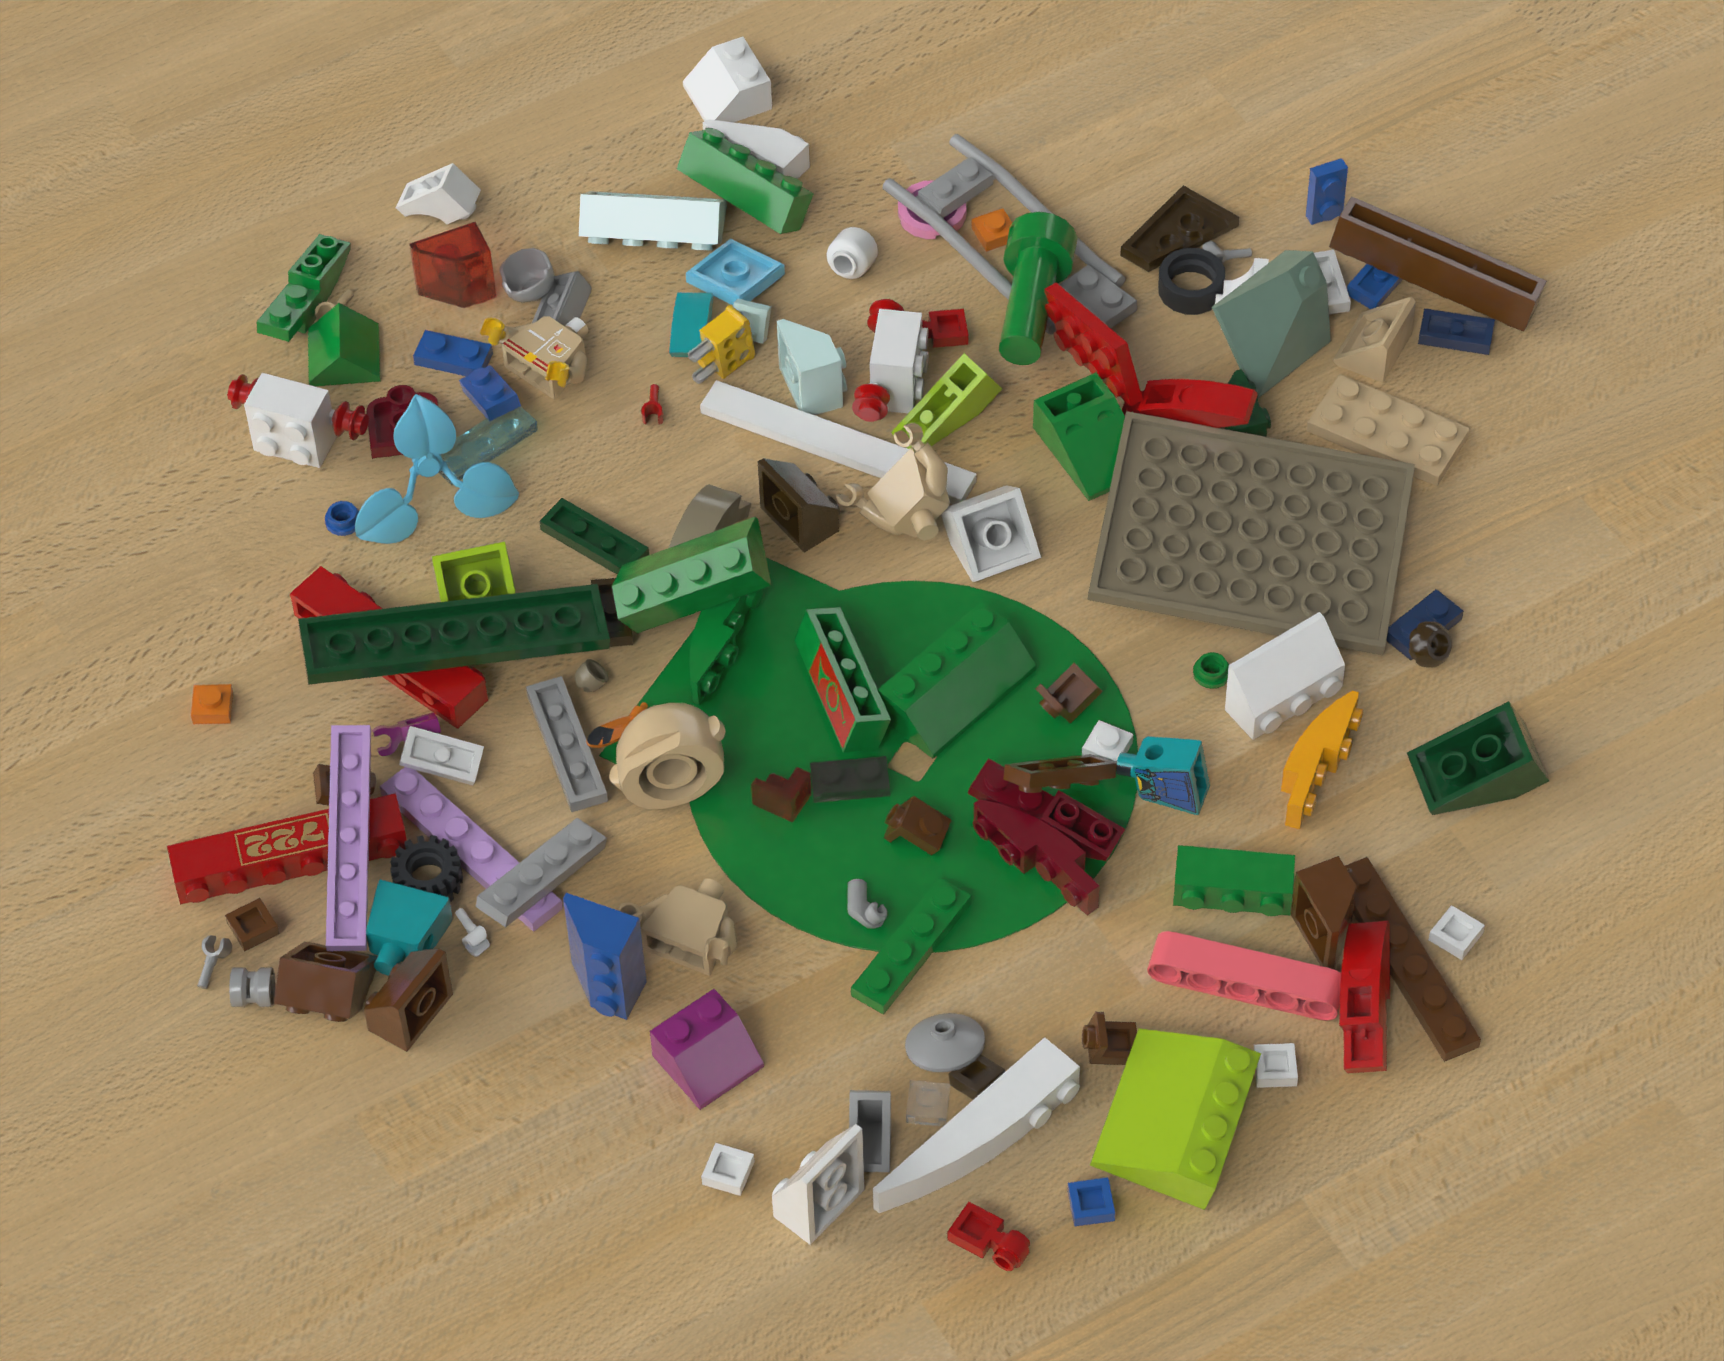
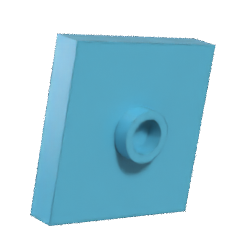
[686,238,785,305]

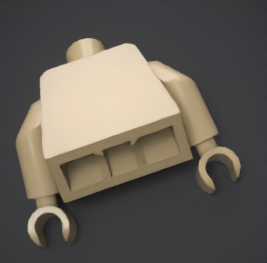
[836,423,950,540]
[618,879,737,976]

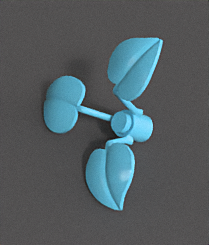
[355,394,519,544]

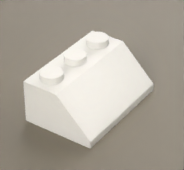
[1225,612,1345,740]

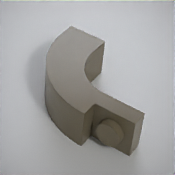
[669,484,752,548]

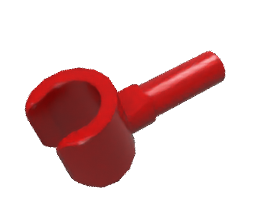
[641,384,664,425]

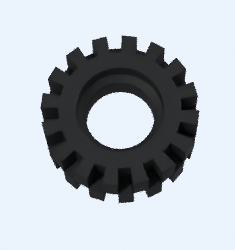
[390,835,463,902]

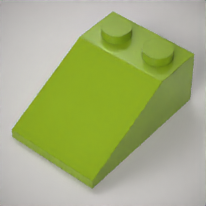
[432,541,516,602]

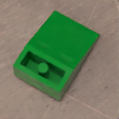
[1033,372,1125,501]

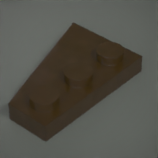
[1120,185,1240,272]

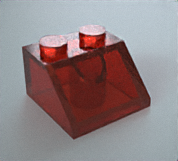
[409,222,497,308]

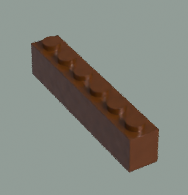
[1329,196,1547,332]

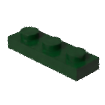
[539,498,649,575]

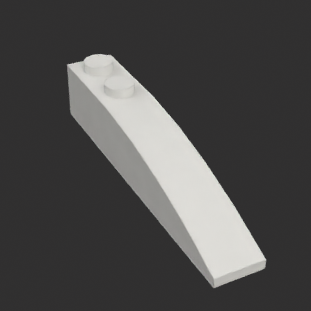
[873,1037,1080,1213]

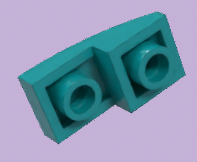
[669,292,713,357]

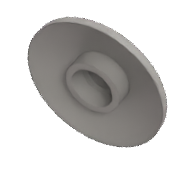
[905,1013,985,1072]

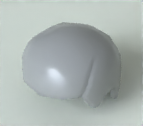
[500,248,555,303]

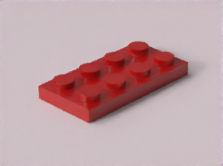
[1044,283,1143,406]

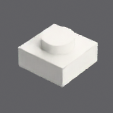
[1082,720,1133,763]
[1429,905,1485,960]
[1254,1043,1298,1088]
[701,1143,755,1196]

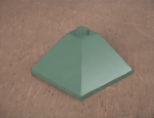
[1212,250,1331,398]

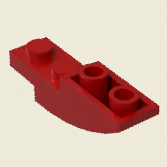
[1122,379,1258,428]
[1339,921,1390,1074]

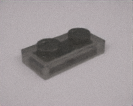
[810,756,890,803]

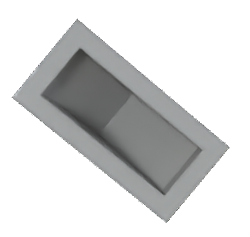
[849,1090,891,1172]

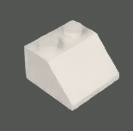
[683,37,772,122]
[941,485,1041,582]

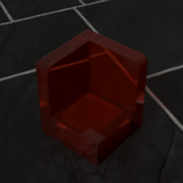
[751,767,811,822]

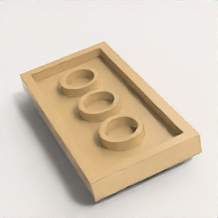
[1307,374,1470,486]

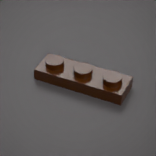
[1004,754,1117,793]

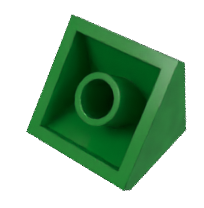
[308,303,381,387]

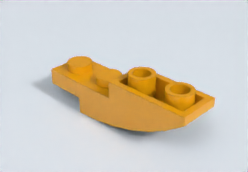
[1281,691,1363,829]

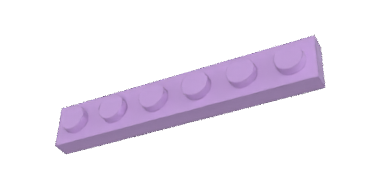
[326,725,371,951]
[380,767,563,932]

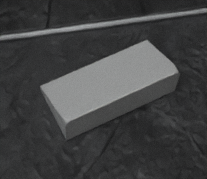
[532,271,591,326]

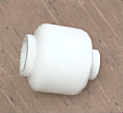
[826,227,878,279]

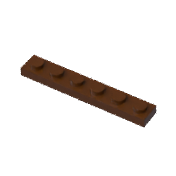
[1345,857,1481,1062]

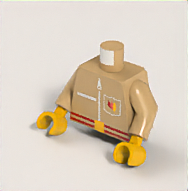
[480,316,589,400]

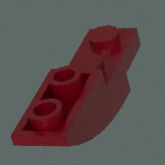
[968,758,1125,861]
[973,799,1100,915]

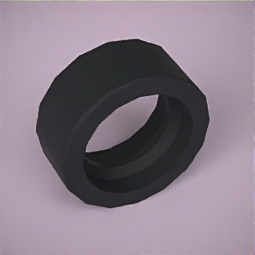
[1158,248,1225,315]

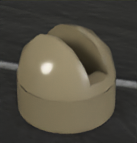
[575,659,608,692]

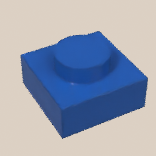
[1067,1177,1115,1227]

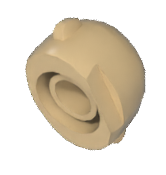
[609,703,726,810]

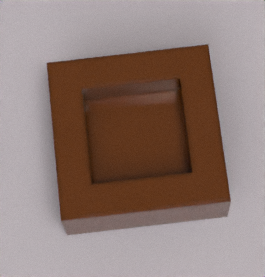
[225,898,279,952]

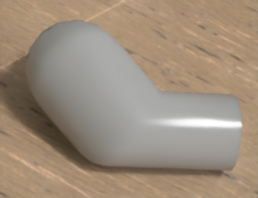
[847,879,887,929]

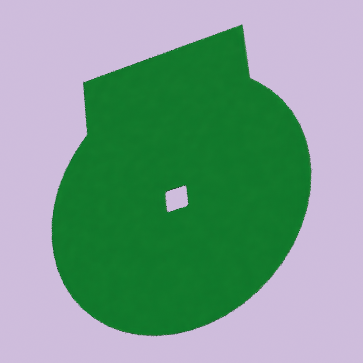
[599,557,1138,953]

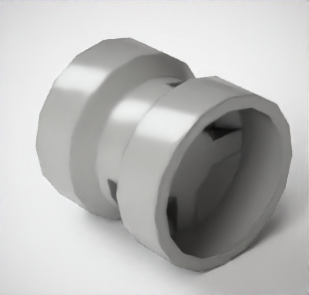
[229,967,275,1007]

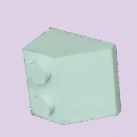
[777,319,847,415]

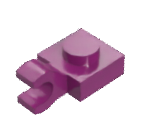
[372,712,441,756]

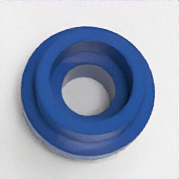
[325,501,359,536]

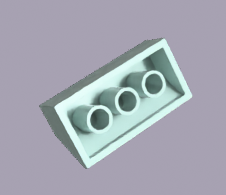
[579,191,727,250]

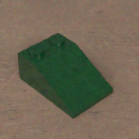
[1407,701,1549,815]

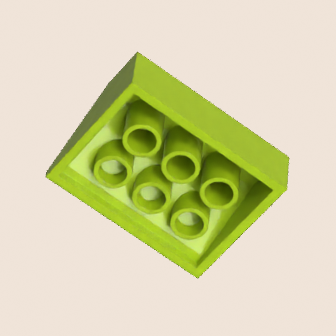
[1090,1028,1261,1210]

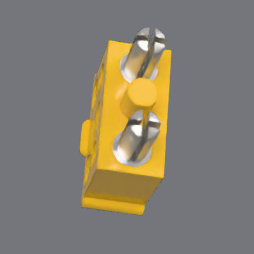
[688,305,755,384]

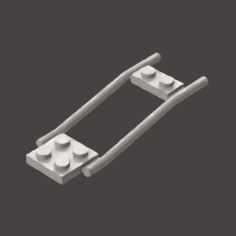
[882,134,1137,335]

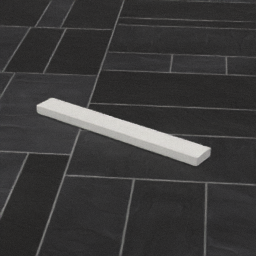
[700,380,976,504]

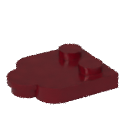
[366,385,439,459]

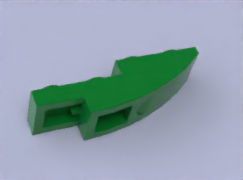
[256,234,351,342]
[689,589,763,705]

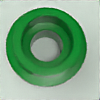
[1193,652,1229,689]

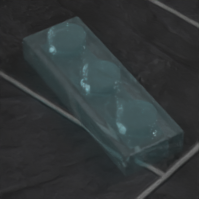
[438,406,538,486]

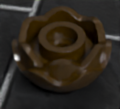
[1409,621,1452,668]

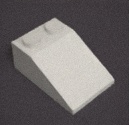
[772,1124,864,1245]

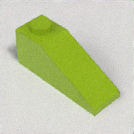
[891,353,1003,449]

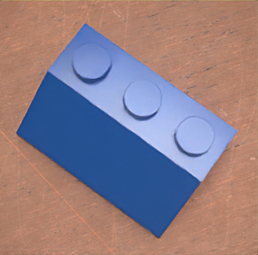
[563,893,647,1020]

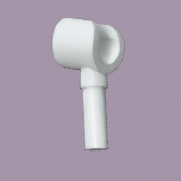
[455,908,490,957]

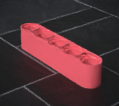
[1147,931,1341,1021]

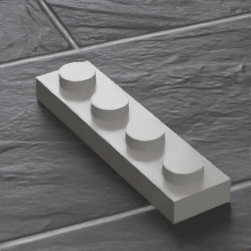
[526,676,608,812]
[476,818,607,928]

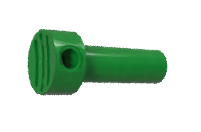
[999,211,1078,365]

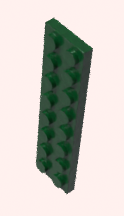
[298,584,610,685]

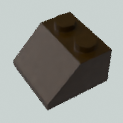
[758,458,840,553]

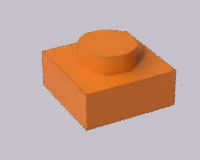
[971,208,1012,252]
[191,684,233,724]

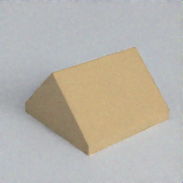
[1332,296,1416,383]

